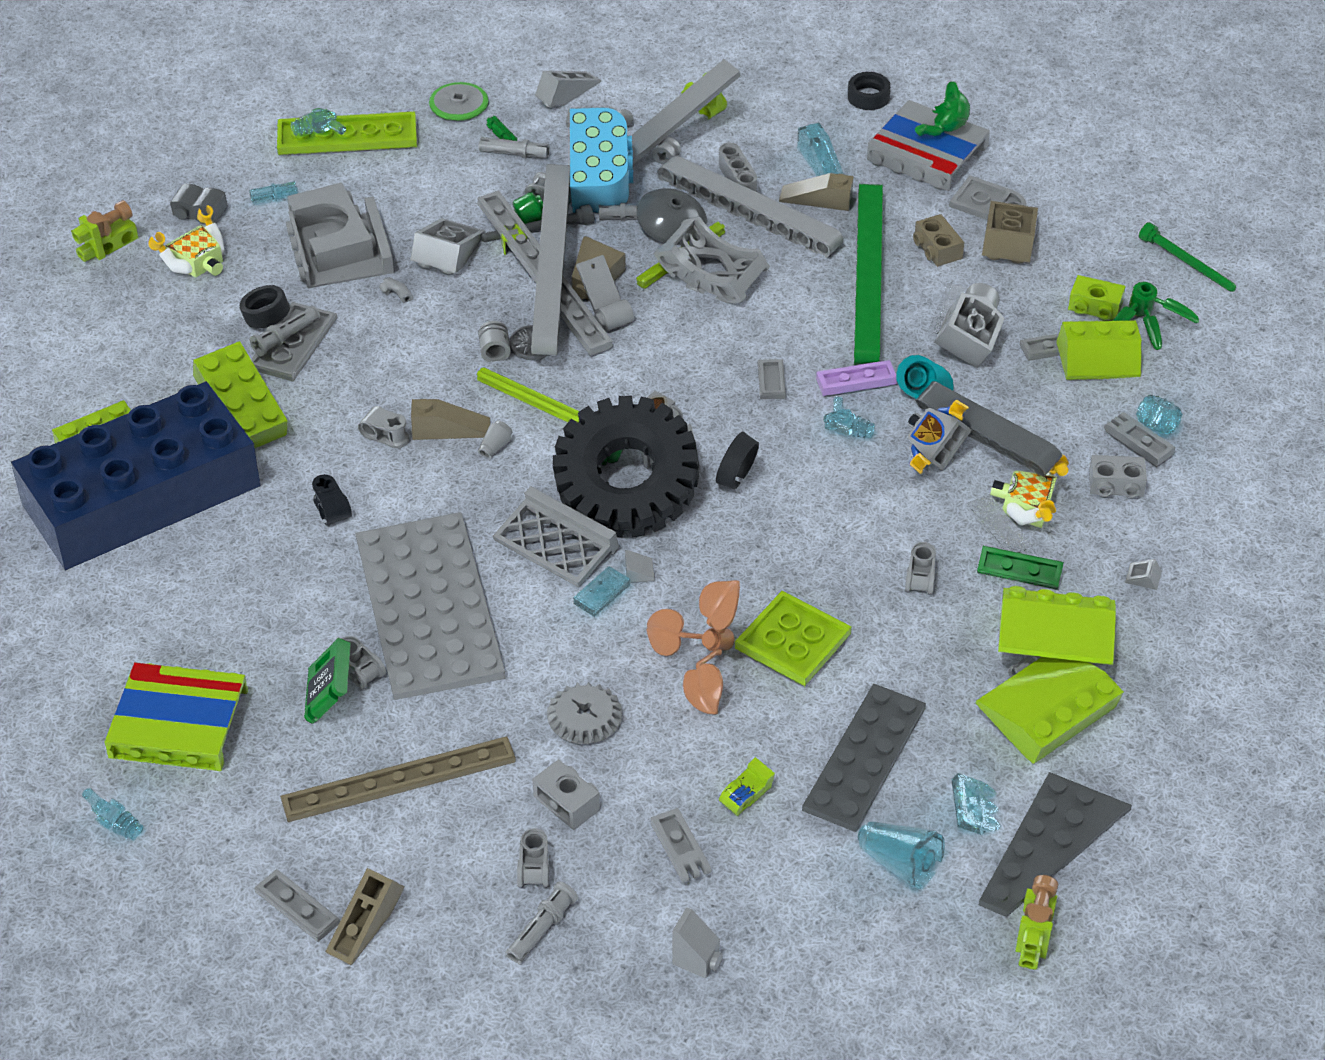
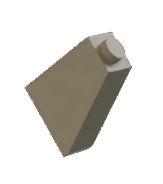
[572,236,626,301]

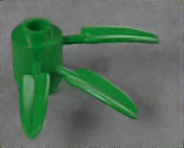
[1113,282,1199,350]

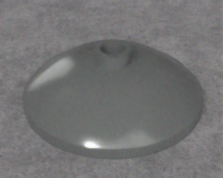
[636,188,707,245]

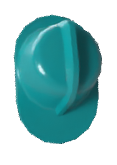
[896,355,954,399]

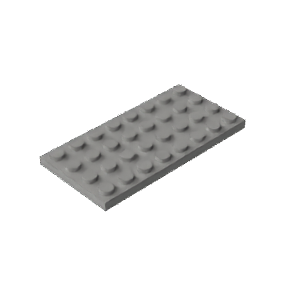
[355,512,506,700]

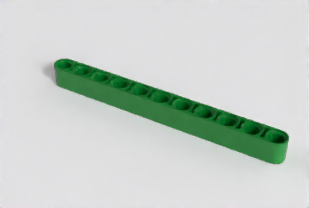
[854,184,883,366]

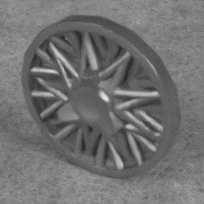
[510,325,548,360]

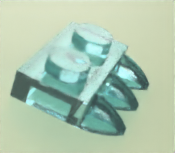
[951,773,1001,835]

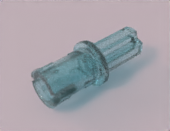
[249,181,298,203]

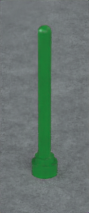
[1138,222,1236,292]

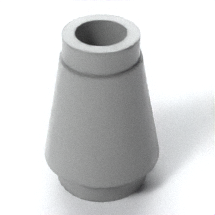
[478,421,513,459]

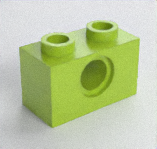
[1068,275,1126,320]

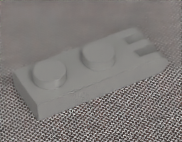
[1104,412,1175,467]
[651,808,711,883]

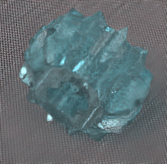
[1136,395,1183,434]

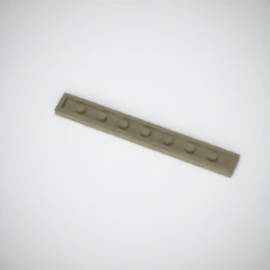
[280,736,516,822]

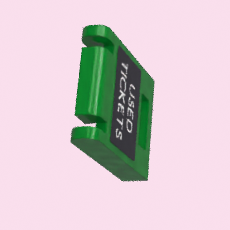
[304,637,351,724]

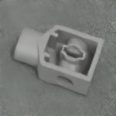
[934,283,1005,368]

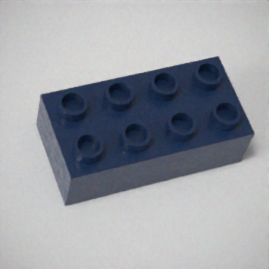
[11,381,261,571]

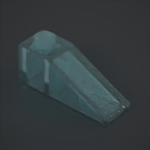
[797,123,844,176]

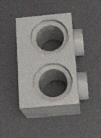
[1089,455,1147,498]

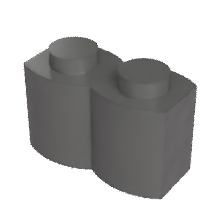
[170,184,228,224]

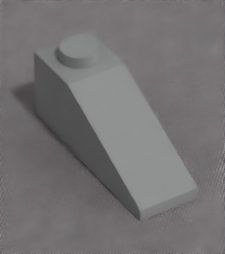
[535,71,602,108]

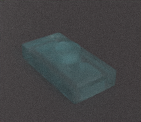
[573,566,630,617]

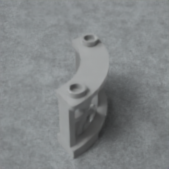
[653,217,770,303]

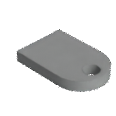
[949,175,1026,220]

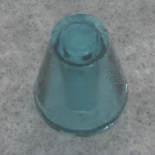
[857,821,945,889]

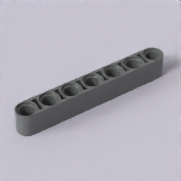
[916,381,1062,476]

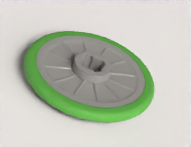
[429,82,488,121]

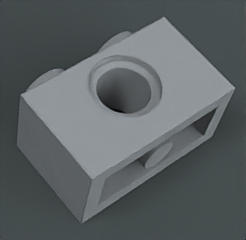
[533,759,600,830]

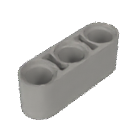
[719,142,757,192]

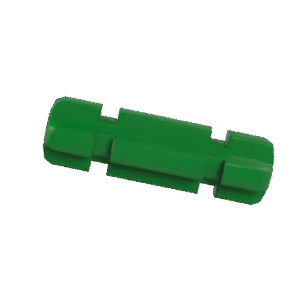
[486,115,518,141]

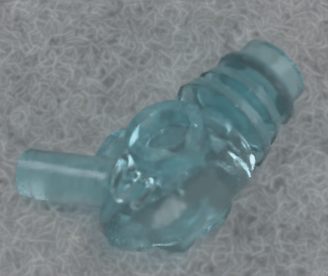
[291,108,346,136]
[823,397,875,439]
[82,788,143,840]

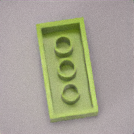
[193,341,288,448]

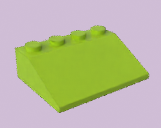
[998,586,1116,665]
[975,657,1124,764]

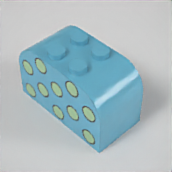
[570,108,634,213]

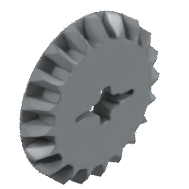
[547,682,622,744]

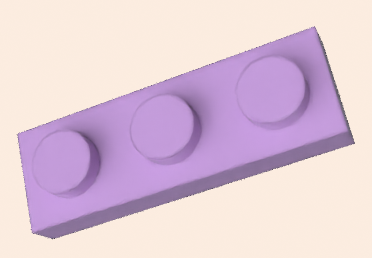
[816,360,897,396]

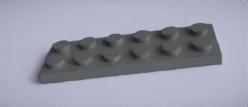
[802,683,926,832]

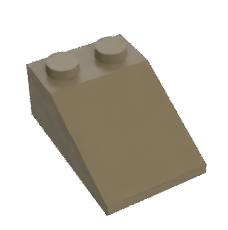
[982,201,1038,263]

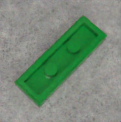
[977,545,1064,589]

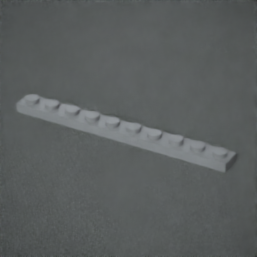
[477,190,613,356]

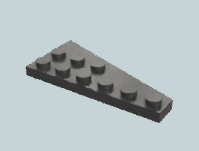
[979,772,1132,917]

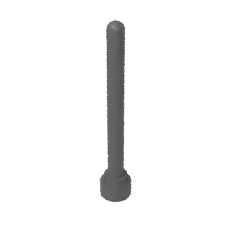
[481,204,594,242]

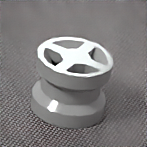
[652,137,681,164]

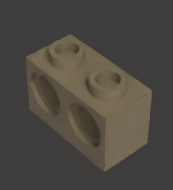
[913,214,964,267]

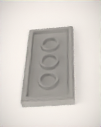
[251,302,337,381]

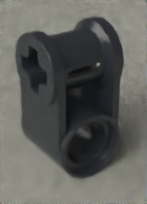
[312,474,352,526]

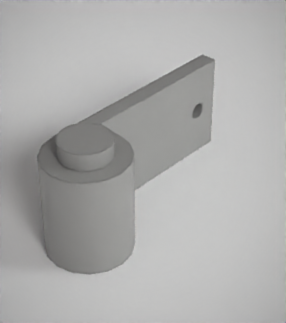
[576,255,634,332]

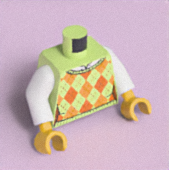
[148,205,224,277]
[990,455,1069,528]

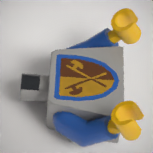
[908,400,972,474]

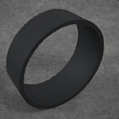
[716,431,759,489]

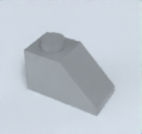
[672,907,723,978]

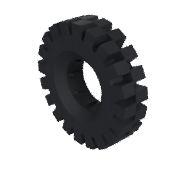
[553,395,699,538]

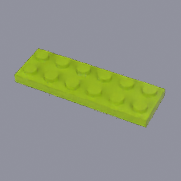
[277,111,417,155]

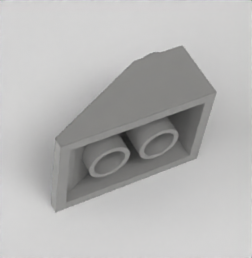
[410,218,485,274]

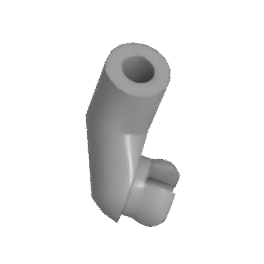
[379,277,413,303]

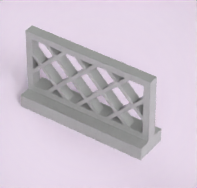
[493,486,619,588]

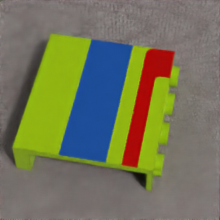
[104,662,248,771]

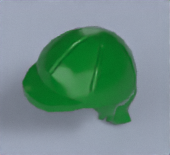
[915,81,970,136]

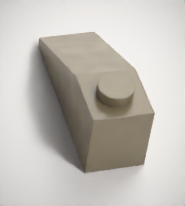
[779,173,854,211]
[411,399,490,440]
[325,868,405,965]

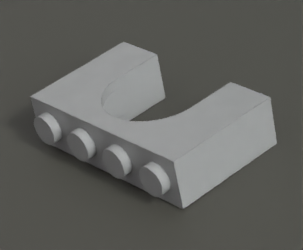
[287,182,376,272]

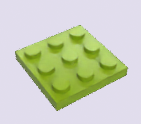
[735,591,852,686]

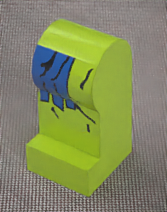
[719,757,775,816]

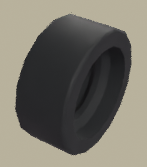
[847,72,891,110]
[239,285,290,329]

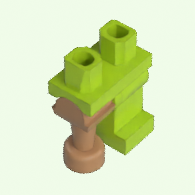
[71,200,139,262]
[1015,875,1058,970]

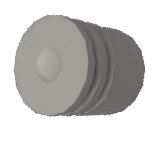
[478,321,511,362]

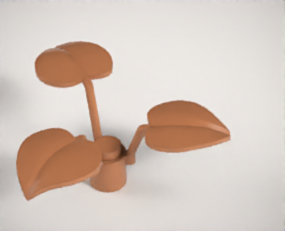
[646,580,740,714]

